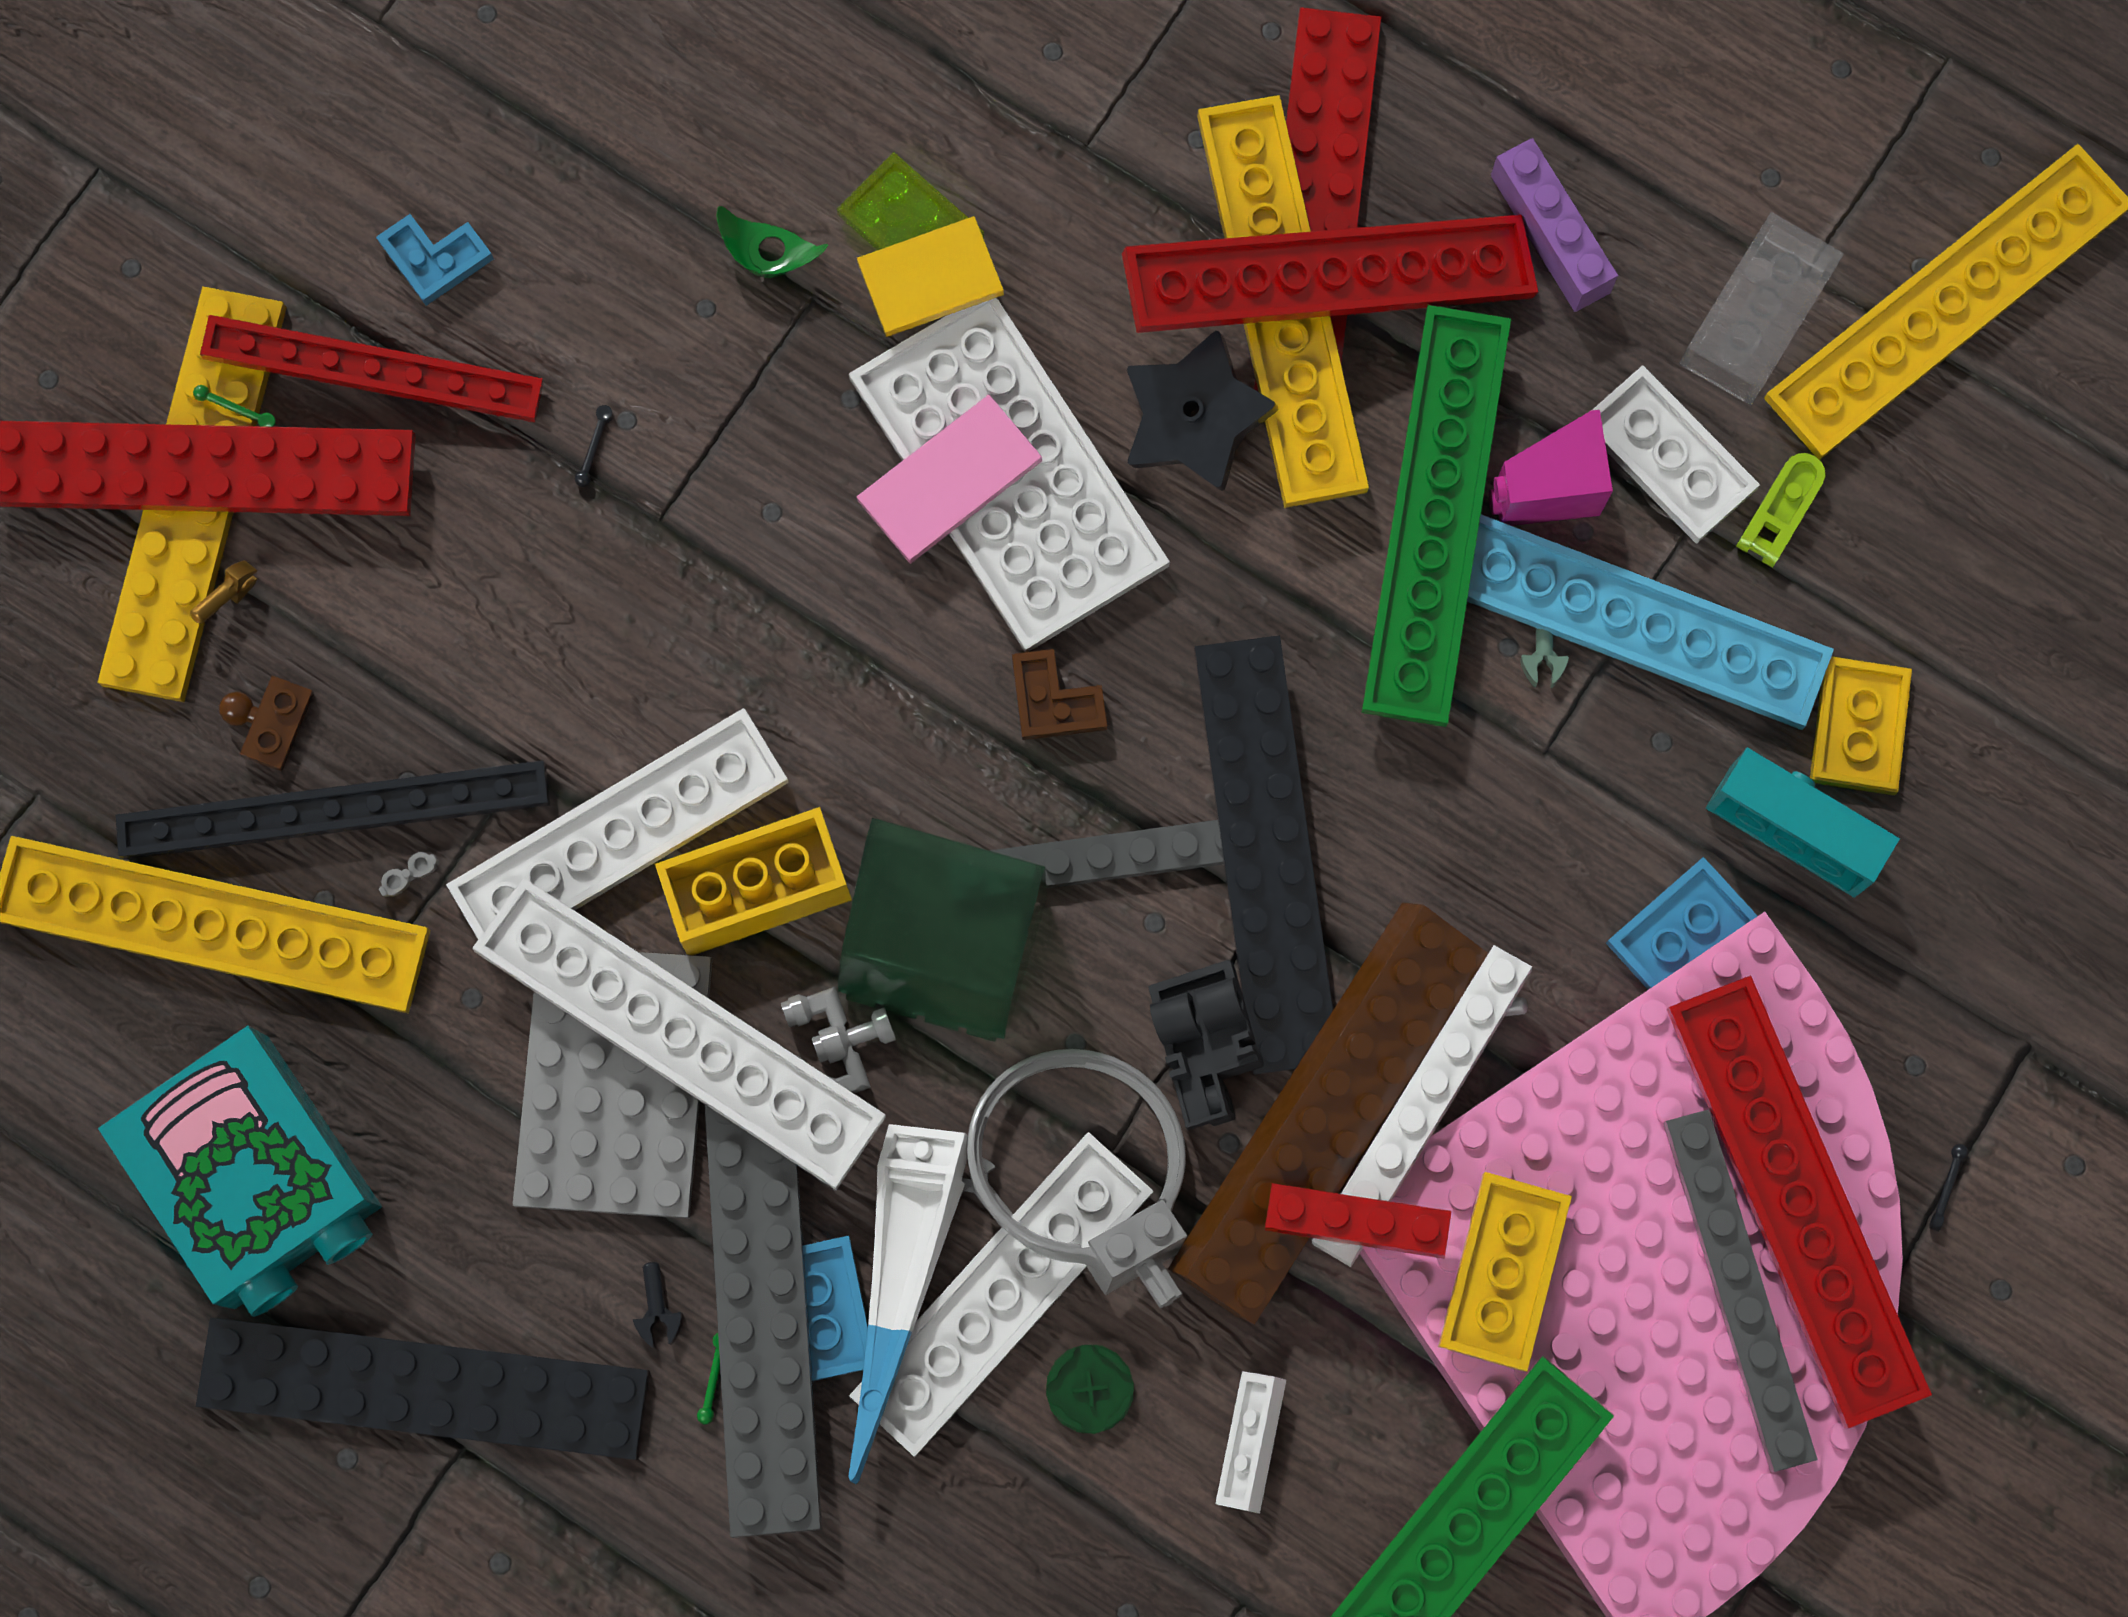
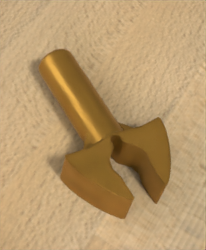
[190,560,258,624]

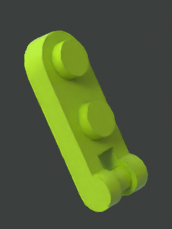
[1736,453,1825,568]

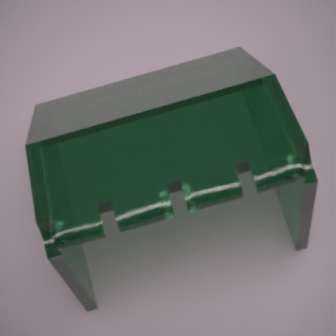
[838,818,1047,1042]

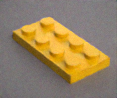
[1438,1172,1572,1372]

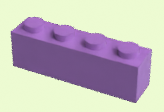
[1491,138,1618,312]

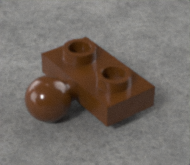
[219,676,314,771]

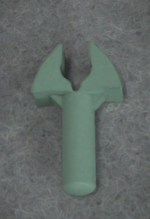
[1520,628,1569,688]

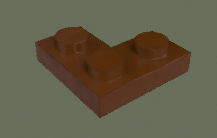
[1012,649,1107,740]

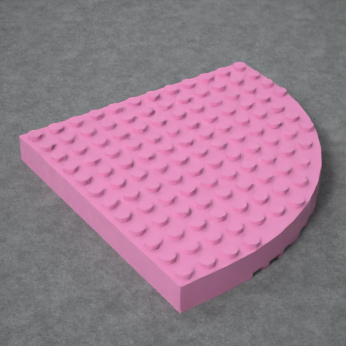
[1360,912,1903,1617]

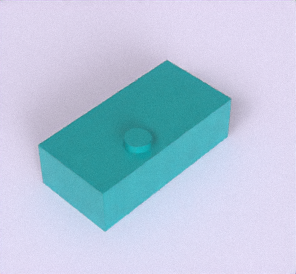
[1705,747,1900,898]

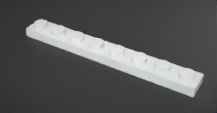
[1312,945,1532,1267]

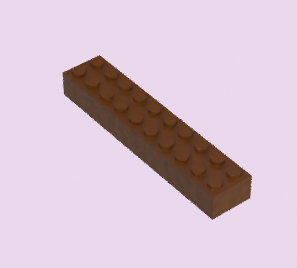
[1168,902,1489,1325]

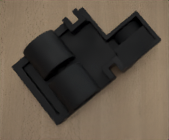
[1148,959,1264,1130]

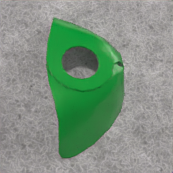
[716,206,828,278]

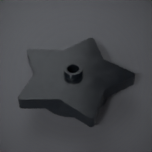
[1127,331,1279,491]

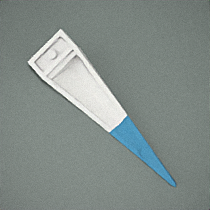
[848,1124,968,1484]

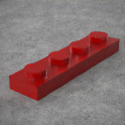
[1265,1183,1452,1259]

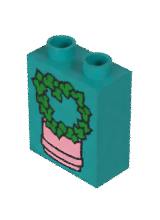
[98,1026,382,1317]

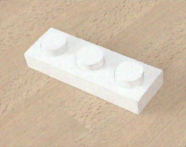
[1215,1371,1286,1514]

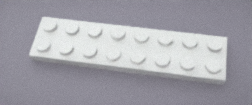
[446,708,789,940]
[849,1132,1154,1457]

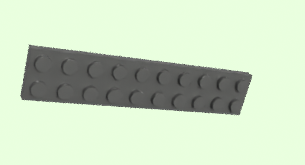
[705,1104,822,1538]

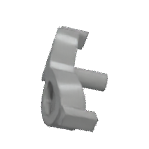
[379,852,440,897]

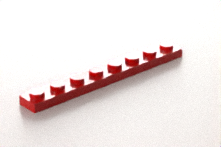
[200,315,544,423]

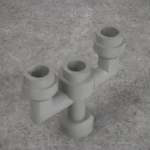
[781,987,896,1094]

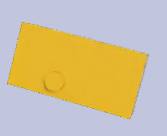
[655,807,852,956]

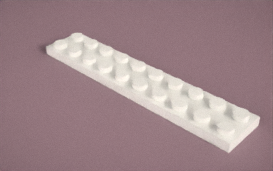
[473,878,886,1190]

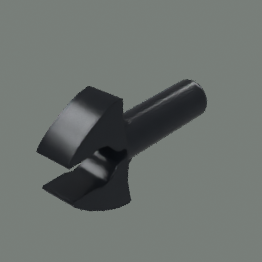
[633,1262,683,1348]

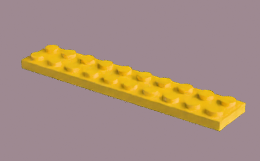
[1197,95,1369,508]
[1764,144,2128,460]
[97,286,287,702]
[0,836,431,1014]

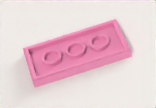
[857,394,1042,564]

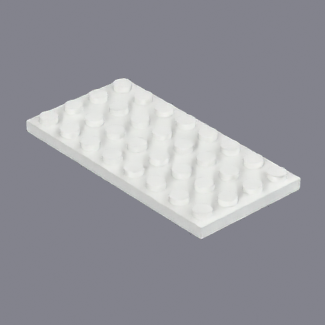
[849,298,1170,652]

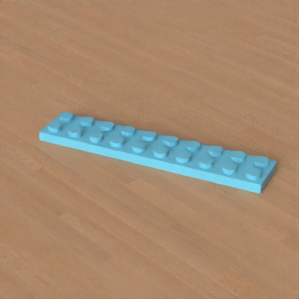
[1467,514,1834,730]

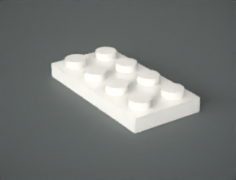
[1593,365,1760,544]

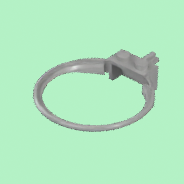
[967,1049,1187,1308]

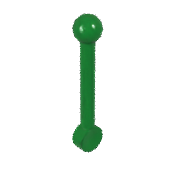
[193,385,276,427]
[697,1333,720,1425]

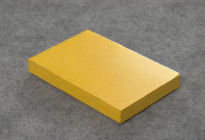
[857,216,1004,337]
[1810,656,1912,796]

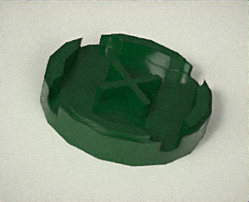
[1046,1344,1134,1434]

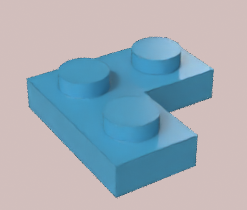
[376,214,494,306]

